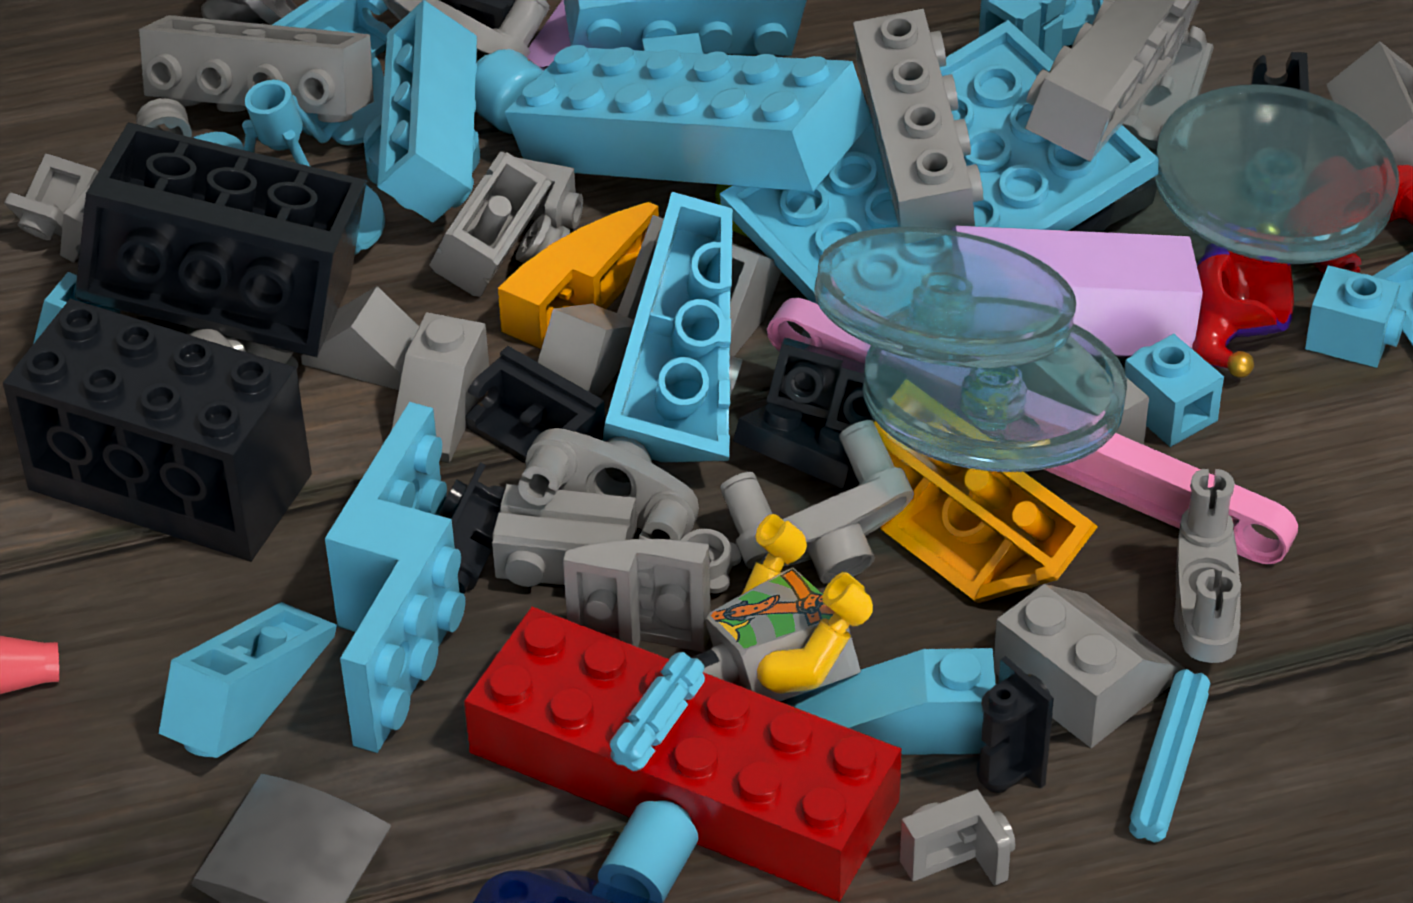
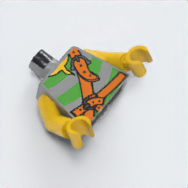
[691,514,873,702]

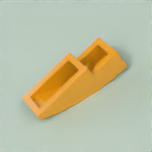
[498,202,659,349]

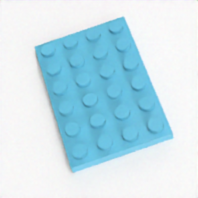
[719,20,1158,338]

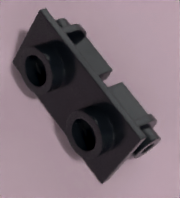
[439,462,505,594]
[977,656,1054,793]

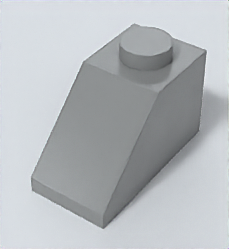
[392,312,489,463]

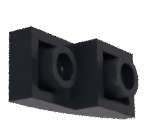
[766,337,904,431]

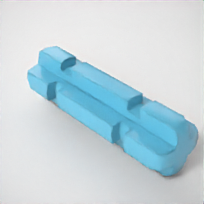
[610,652,705,771]

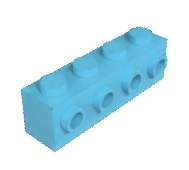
[377,0,478,223]

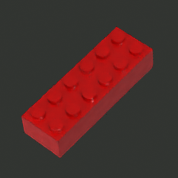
[464,607,902,902]

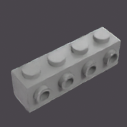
[853,9,983,241]
[139,15,374,123]

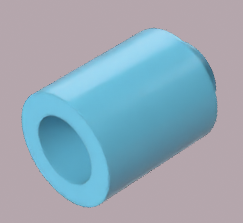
[598,800,698,903]

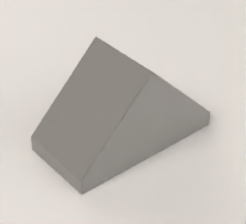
[301,286,419,390]
[538,304,635,398]

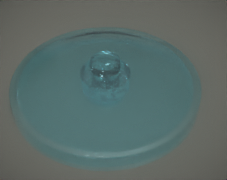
[1154,84,1399,264]
[814,227,1077,368]
[863,303,1127,472]

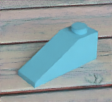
[159,602,337,758]
[786,648,995,755]

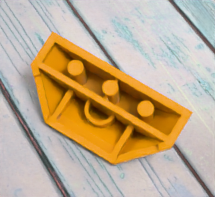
[874,385,1098,603]

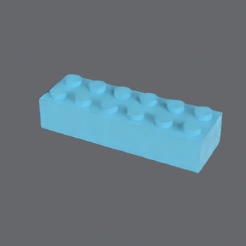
[505,45,872,192]

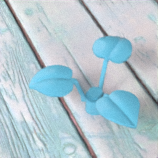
[193,57,385,254]

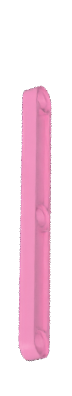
[767,298,1298,564]

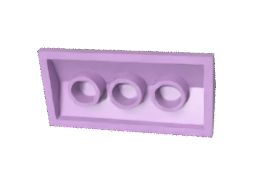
[952,226,1203,358]

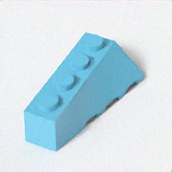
[602,192,733,462]

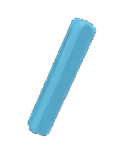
[1129,669,1210,843]

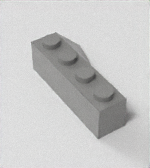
[1025,0,1200,162]

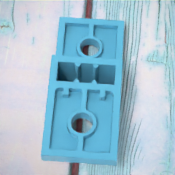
[325,402,466,753]

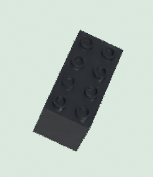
[75,122,367,358]
[3,299,312,562]

